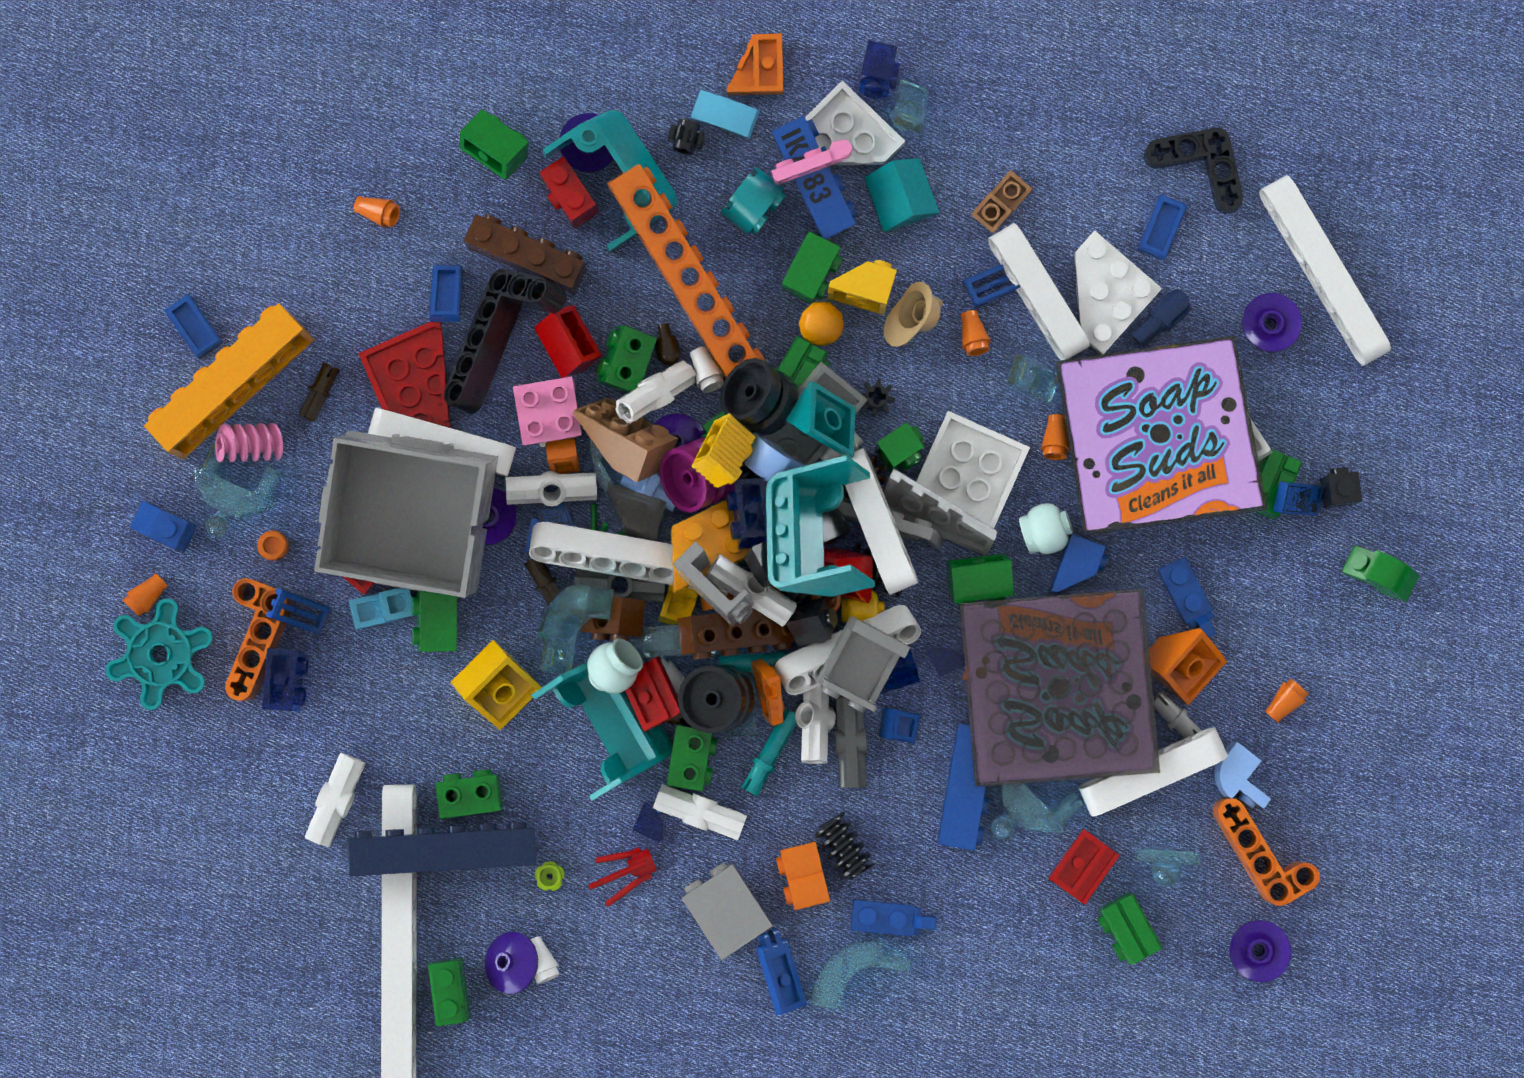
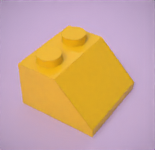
[827,260,897,315]
[450,640,542,730]

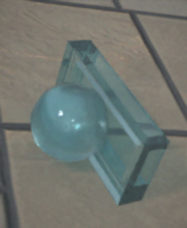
[890,79,928,133]
[1007,354,1059,402]
[1134,848,1200,887]

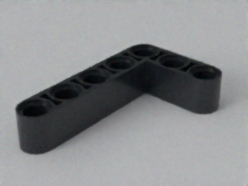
[444,269,567,414]

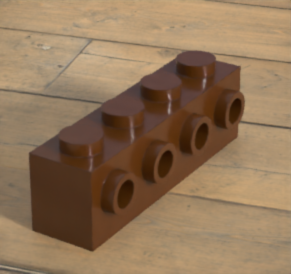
[463,214,587,295]
[677,609,796,660]

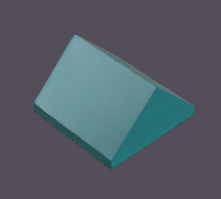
[864,158,940,233]
[786,381,856,458]

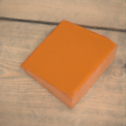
[546,438,581,474]

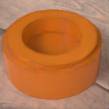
[257,531,289,561]

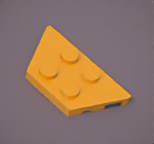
[671,500,767,594]

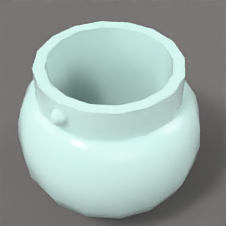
[1019,503,1073,554]
[587,638,643,694]

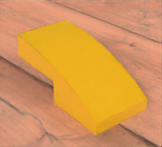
[658,585,699,627]

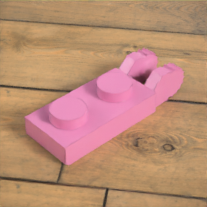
[771,139,853,185]

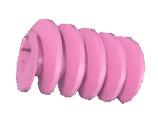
[215,423,283,463]

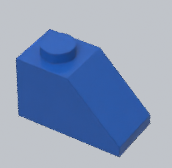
[130,501,197,552]
[1048,534,1108,594]

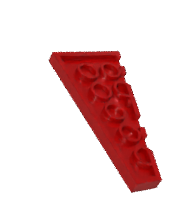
[358,322,451,428]

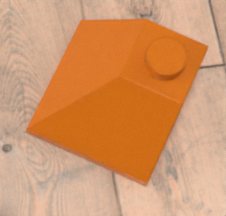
[1144,628,1227,706]

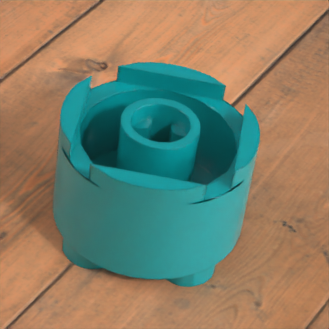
[720,166,786,236]

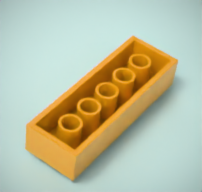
[144,303,315,460]

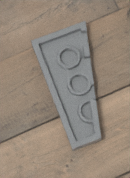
[883,468,998,556]
[838,497,944,550]

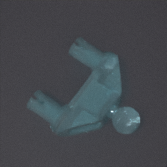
[193,442,284,538]
[990,779,1085,840]

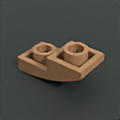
[971,170,1033,234]

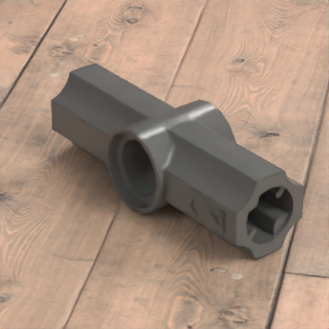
[574,570,665,602]
[835,696,867,788]

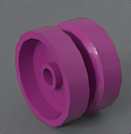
[659,437,736,512]

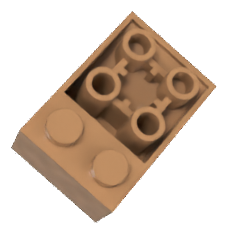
[573,398,678,482]

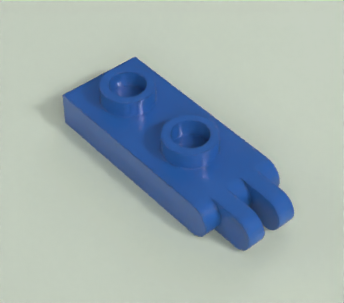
[757,928,807,1015]

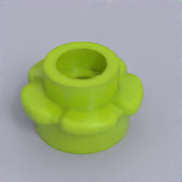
[535,861,565,891]

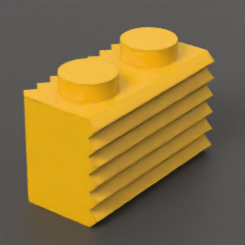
[692,413,756,488]

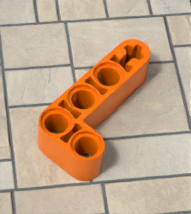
[225,578,294,701]
[1213,798,1320,906]

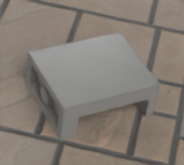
[673,541,754,626]
[816,615,911,713]
[681,862,773,960]

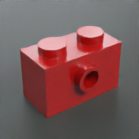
[539,156,599,229]
[534,305,602,378]

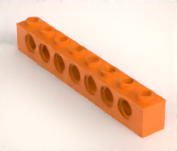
[607,164,766,378]

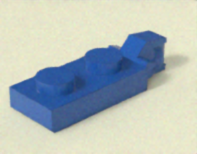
[1157,556,1216,638]
[850,899,936,936]

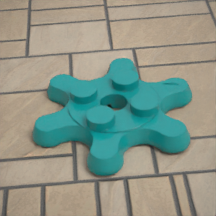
[105,598,213,710]

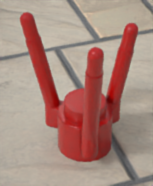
[588,847,657,906]

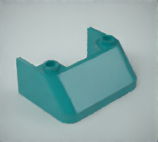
[542,110,677,253]
[766,455,875,597]
[532,663,673,801]

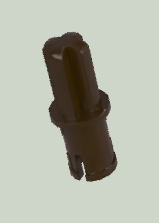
[299,362,340,422]
[524,559,568,614]

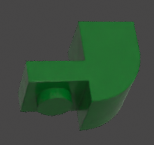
[1341,545,1419,603]

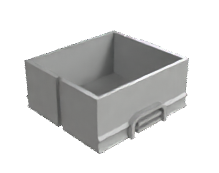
[314,431,498,598]

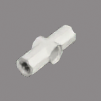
[615,360,696,424]
[505,471,597,507]
[706,554,797,627]
[795,685,836,764]
[305,753,366,847]
[653,784,747,840]

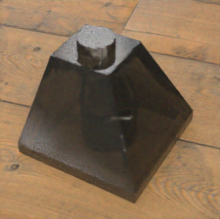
[607,483,667,542]

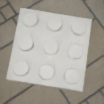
[916,411,1030,529]

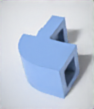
[743,432,806,481]
[1214,742,1271,809]

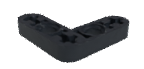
[1144,128,1243,214]

